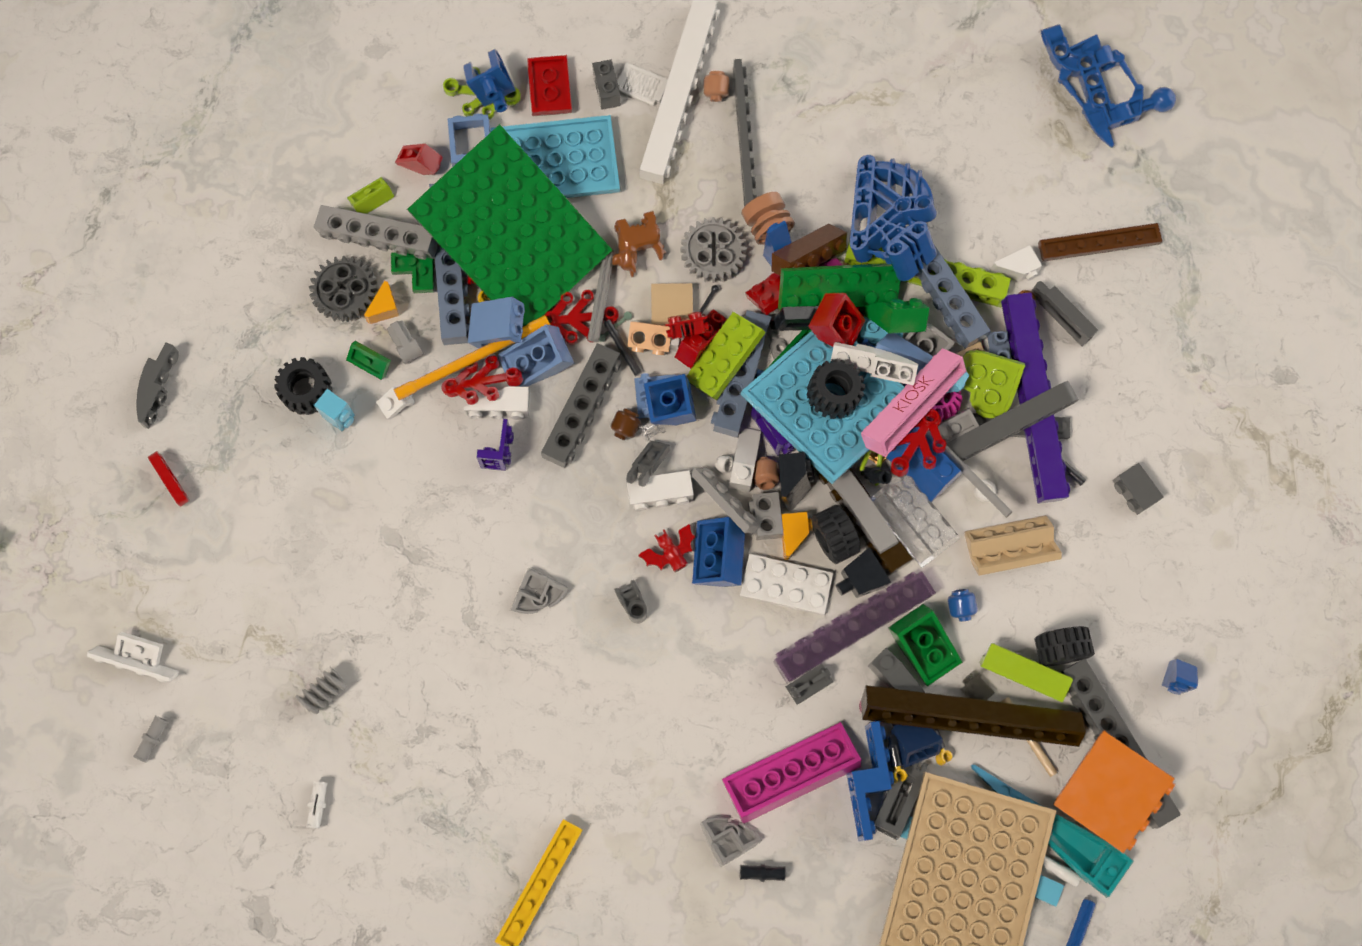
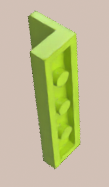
[979,643,1073,703]

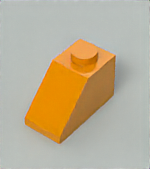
[781,512,812,560]

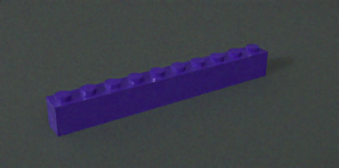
[1001,293,1070,504]

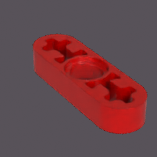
[148,451,190,507]

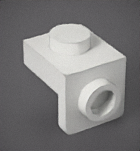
[376,387,415,419]

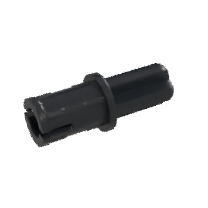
[861,467,892,484]

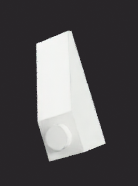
[728,427,761,492]

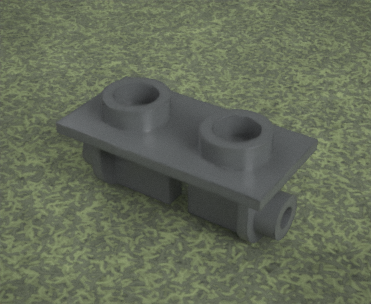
[785,664,833,705]

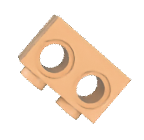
[627,321,671,355]

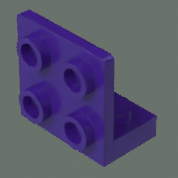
[476,419,514,471]

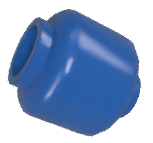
[947,589,978,622]

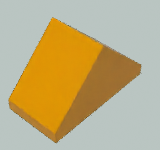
[364,280,399,324]

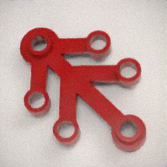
[543,290,619,345]
[441,355,523,405]
[891,409,946,477]

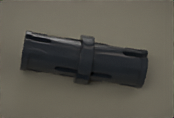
[740,864,786,882]

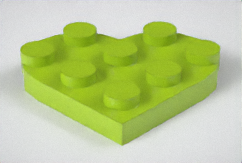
[962,350,1025,418]

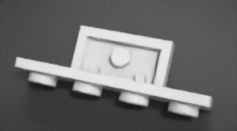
[87,632,179,682]

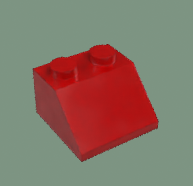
[808,293,865,347]

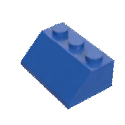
[886,427,962,503]
[692,517,745,587]

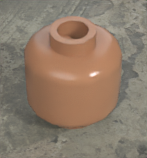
[704,71,730,102]
[752,457,780,490]

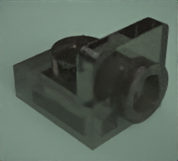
[960,672,995,700]

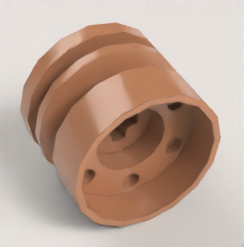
[741,192,795,245]

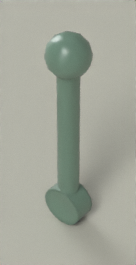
[599,312,632,342]

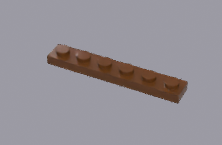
[1038,223,1163,262]

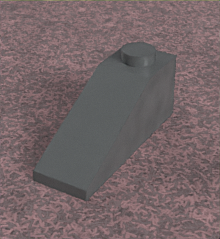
[868,648,925,693]

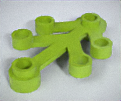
[443,67,521,119]

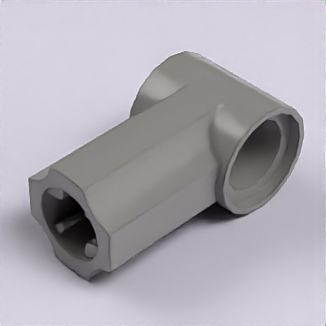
[387,320,423,364]

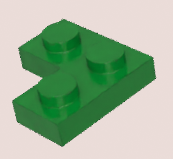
[391,252,434,293]

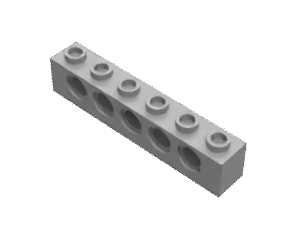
[314,205,438,260]

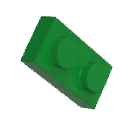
[346,340,391,380]

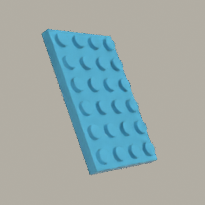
[490,115,620,198]

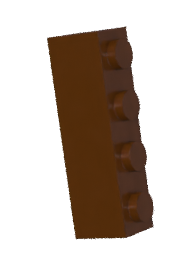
[771,223,847,276]

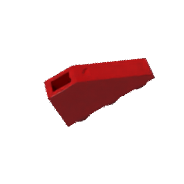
[675,309,727,369]

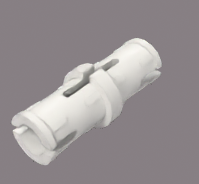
[306,781,328,829]

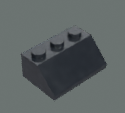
[779,452,815,511]

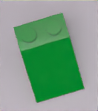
[859,298,930,333]
[888,604,963,687]

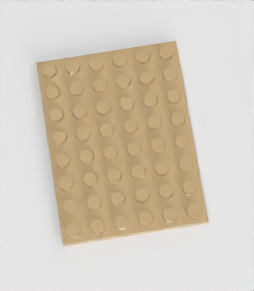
[879,772,1056,946]

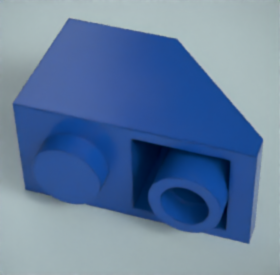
[1162,659,1198,695]

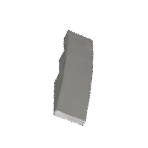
[832,470,898,554]

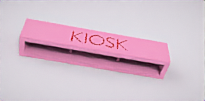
[861,348,966,457]

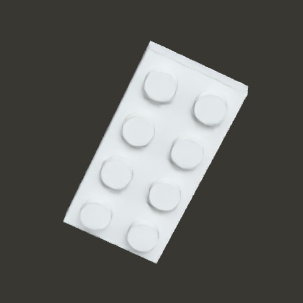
[740,554,833,616]

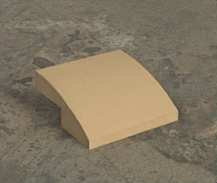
[651,283,693,325]

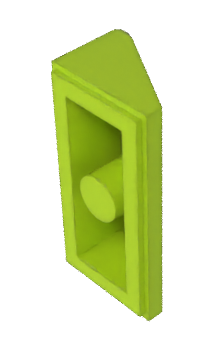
[347,177,394,214]

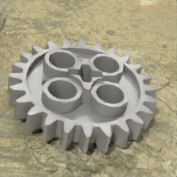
[680,217,747,283]

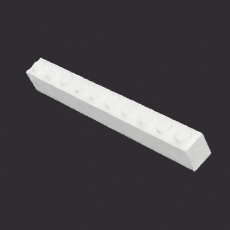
[640,0,720,184]

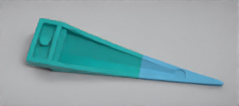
[971,765,1134,898]

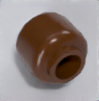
[610,408,641,441]

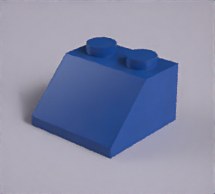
[644,374,697,426]

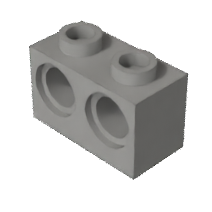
[748,492,783,540]

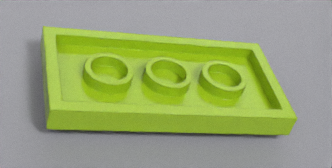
[686,312,766,401]

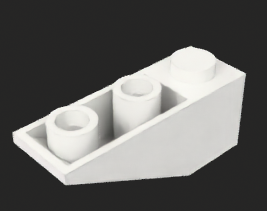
[464,386,530,420]

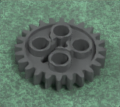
[309,256,378,322]

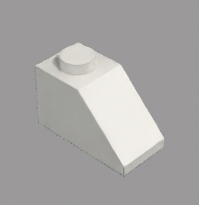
[990,245,1042,282]

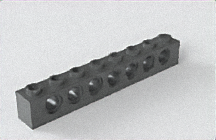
[1060,659,1181,829]

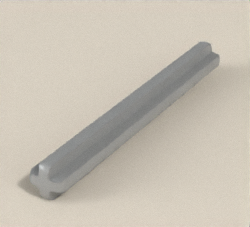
[588,250,615,342]

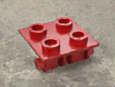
[664,311,709,340]

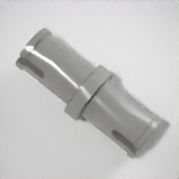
[133,716,168,763]

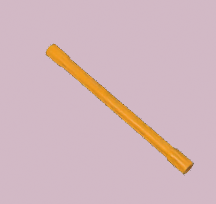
[393,315,550,401]

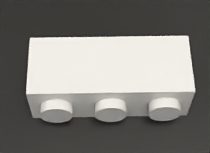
[626,470,694,511]

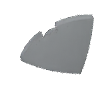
[511,568,568,614]
[700,817,762,867]

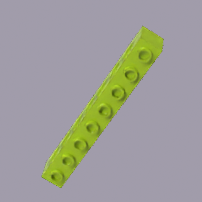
[844,241,1011,308]

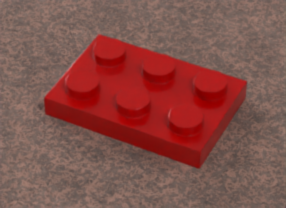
[527,55,572,116]
[745,273,781,315]

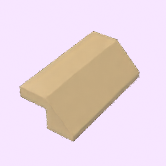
[964,516,1062,576]

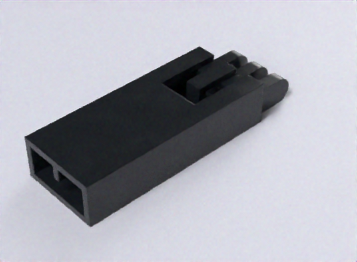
[774,306,819,331]

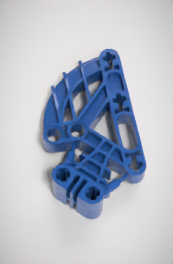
[850,155,937,281]

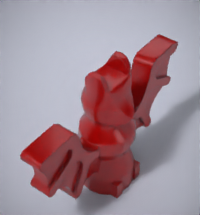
[638,524,695,572]

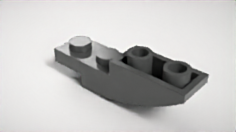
[136,342,179,429]

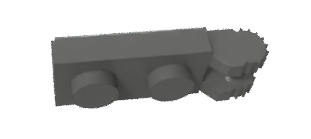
[626,440,670,487]

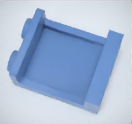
[468,297,525,349]

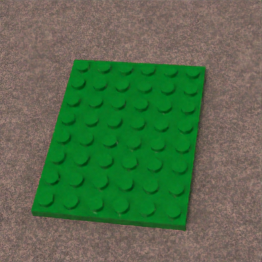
[407,124,612,327]

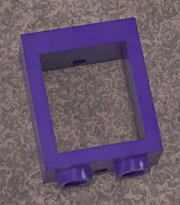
[751,407,795,456]

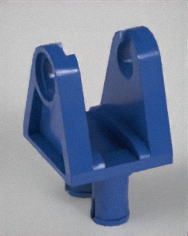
[463,49,515,113]

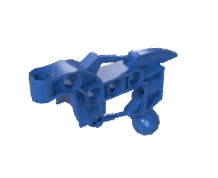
[1041,24,1176,148]

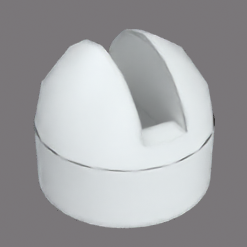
[715,456,733,473]

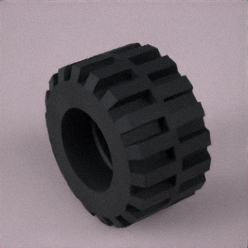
[274,357,332,415]
[806,359,865,419]
[811,504,860,564]
[1034,626,1095,666]

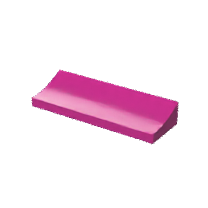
[722,722,862,824]

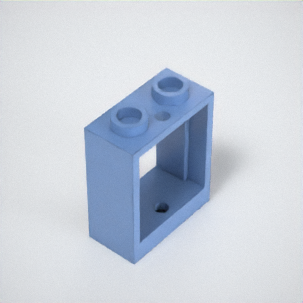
[447,114,490,167]

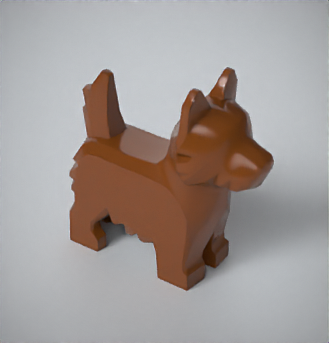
[612,211,666,277]

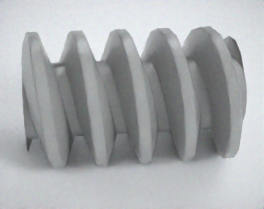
[295,666,346,714]

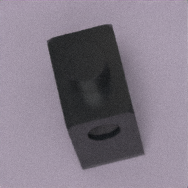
[835,547,891,598]

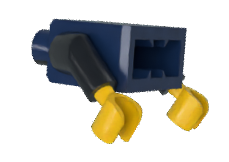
[888,724,953,783]

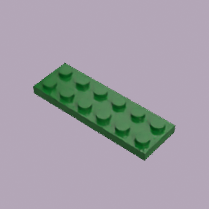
[778,263,900,310]

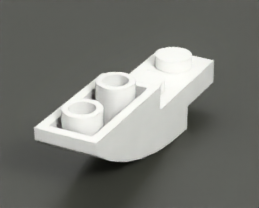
[831,342,918,385]

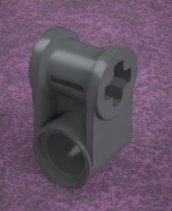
[614,579,647,624]

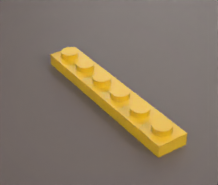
[495,819,583,946]

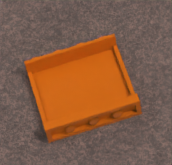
[1053,730,1175,853]

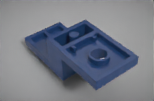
[846,721,894,841]

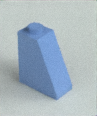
[875,333,933,375]

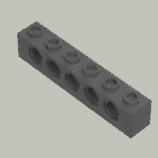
[541,343,622,468]

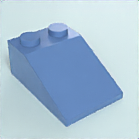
[497,324,575,387]

